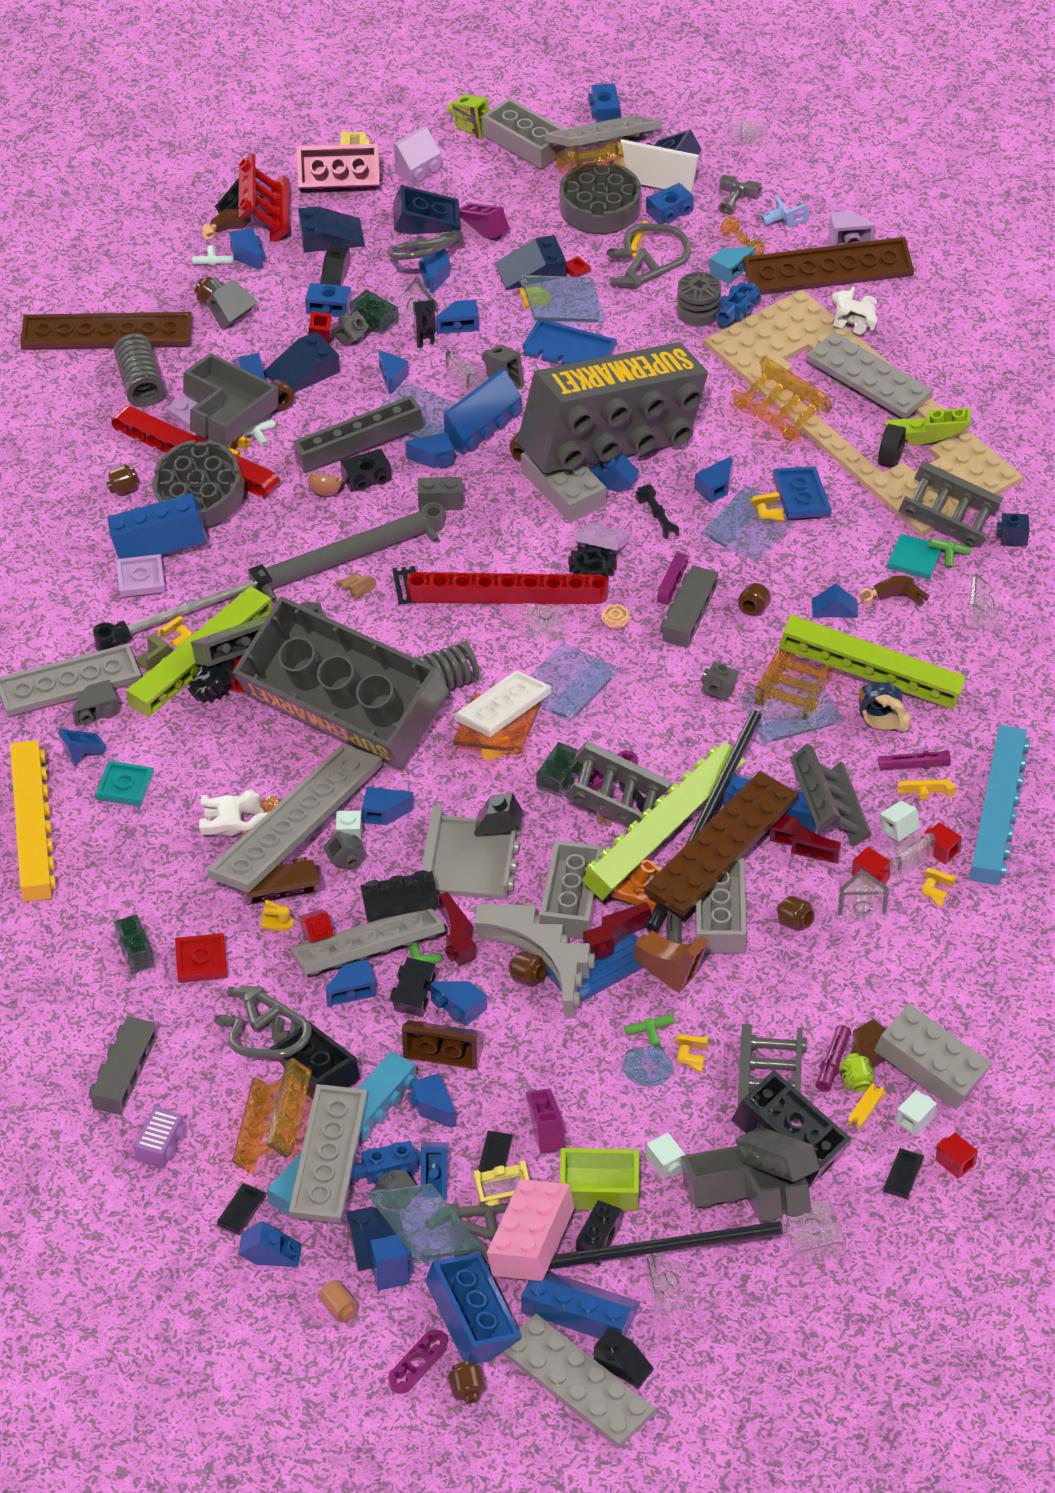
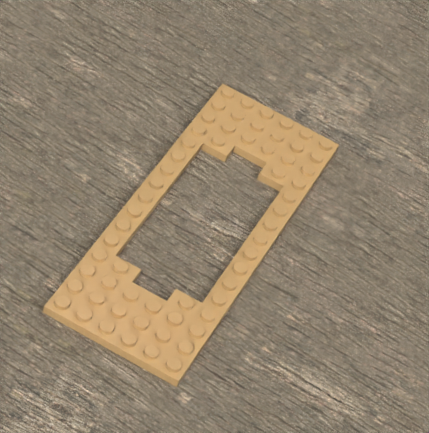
[703,289,1023,537]

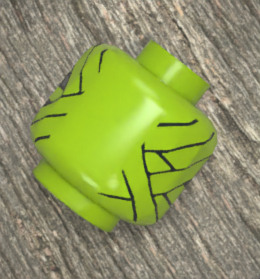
[839,1053,875,1093]

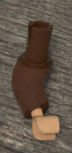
[202,204,257,240]
[860,575,930,606]

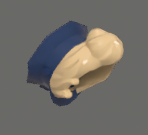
[858,682,911,732]

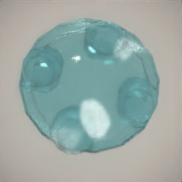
[623,1045,673,1087]

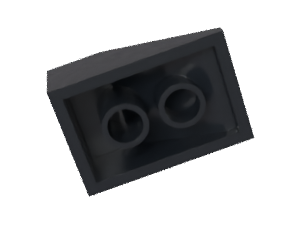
[270,1022,360,1099]

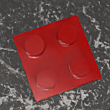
[175,933,228,982]

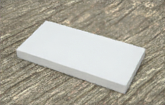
[615,139,699,194]
[455,670,552,737]

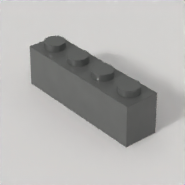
[660,565,718,648]
[89,1016,157,1115]
[735,1127,820,1182]

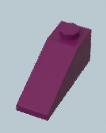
[459,203,510,240]
[526,1088,565,1153]

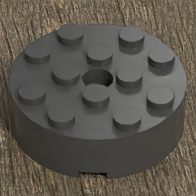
[559,162,641,233]
[152,440,245,527]

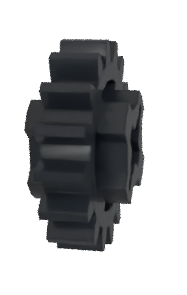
[568,543,617,579]
[188,660,234,702]

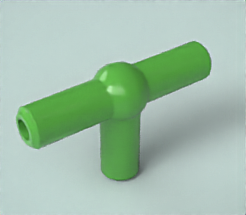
[928,538,972,568]
[408,940,442,963]
[624,1014,675,1048]

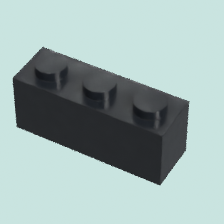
[360,870,439,921]

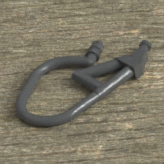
[607,223,691,289]
[387,230,464,260]
[214,985,312,1059]
[424,1203,509,1259]

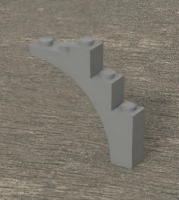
[475,904,595,1017]

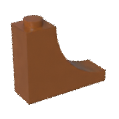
[633,930,709,993]

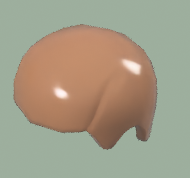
[308,473,343,497]

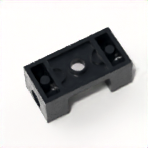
[731,1070,852,1188]

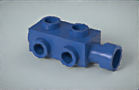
[716,282,761,326]
[350,1140,421,1185]

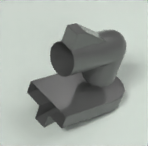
[268,1012,305,1043]

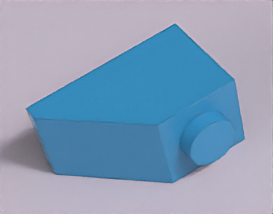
[709,247,755,284]

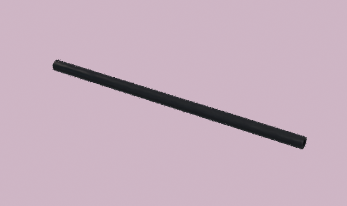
[646,710,762,932]
[486,1221,783,1277]

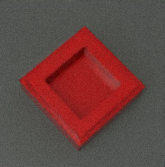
[566,256,591,279]

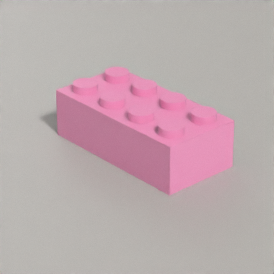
[297,144,380,189]
[487,1180,575,1281]

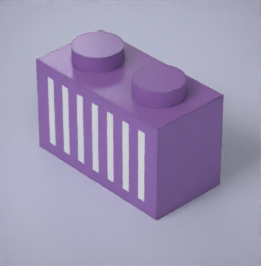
[134,1106,186,1168]

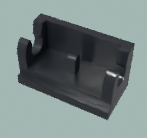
[413,300,435,348]

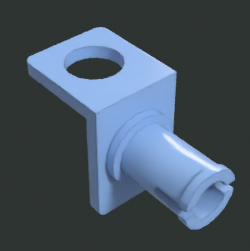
[760,197,809,227]

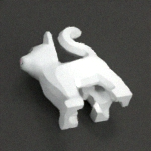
[832,286,877,335]
[199,789,268,836]

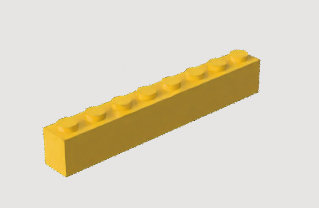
[10,740,56,902]

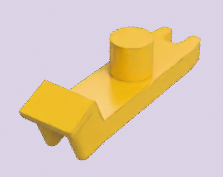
[625,220,648,258]
[897,779,957,800]
[848,1083,886,1129]

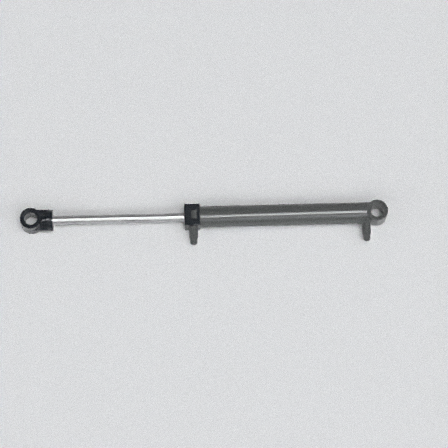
[93,502,445,651]

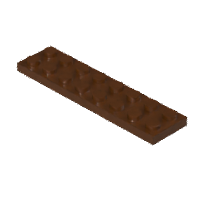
[743,237,914,294]
[20,312,192,349]
[644,771,799,917]

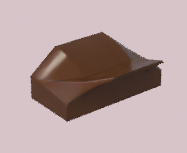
[851,1019,887,1068]

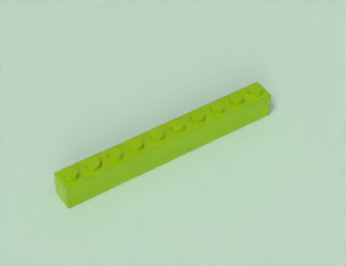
[581,741,746,901]

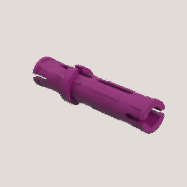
[878,750,951,771]
[815,1025,851,1092]

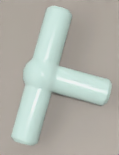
[192,245,233,266]
[241,419,275,446]

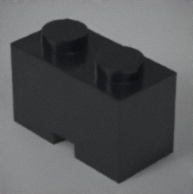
[390,957,438,1017]

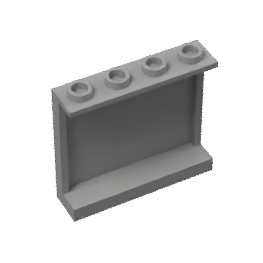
[421,805,522,900]

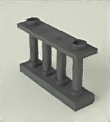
[898,460,1003,548]
[564,741,670,827]
[790,744,871,846]
[738,1024,807,1124]

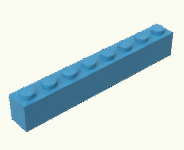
[970,725,1030,886]
[267,1051,417,1215]

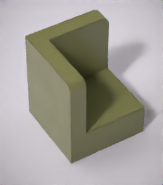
[136,633,170,671]

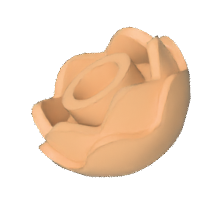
[601,604,630,630]

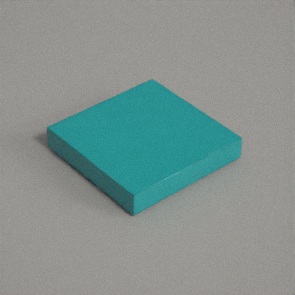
[887,534,943,580]
[95,760,154,807]

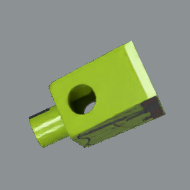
[447,94,489,139]

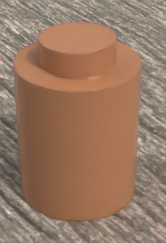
[318,1280,358,1322]

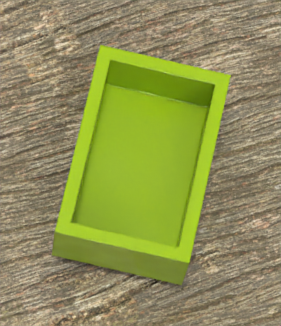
[560,1148,639,1211]

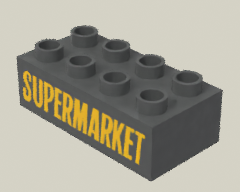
[517,342,708,473]
[232,596,449,769]

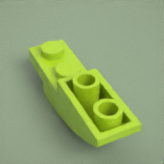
[885,408,972,446]

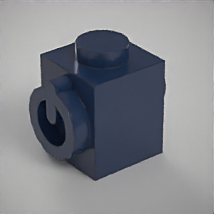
[996,513,1030,547]

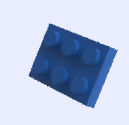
[772,466,832,519]

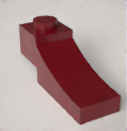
[770,815,841,864]
[439,892,476,967]
[583,902,651,960]

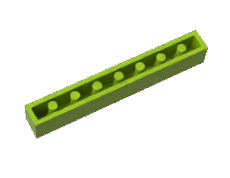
[126,586,272,718]
[778,614,966,710]

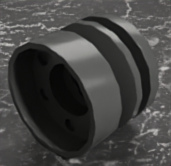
[677,272,721,327]

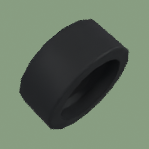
[878,424,906,467]

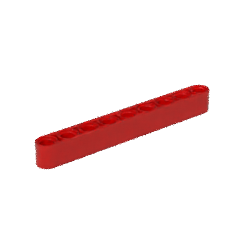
[111,405,280,499]
[407,572,609,604]

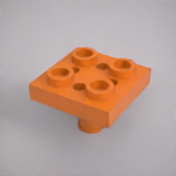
[611,859,663,910]

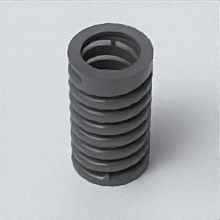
[114,333,165,408]
[416,641,479,689]

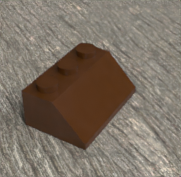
[243,857,320,905]
[402,1020,484,1070]

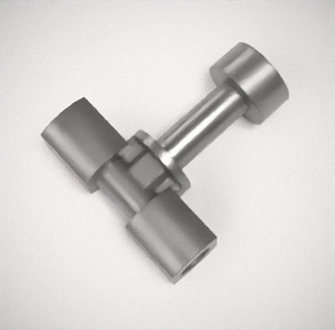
[719,174,762,215]

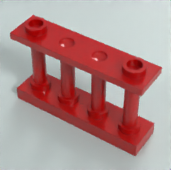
[238,153,289,242]

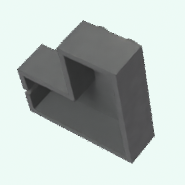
[183,353,279,446]
[681,1146,811,1222]

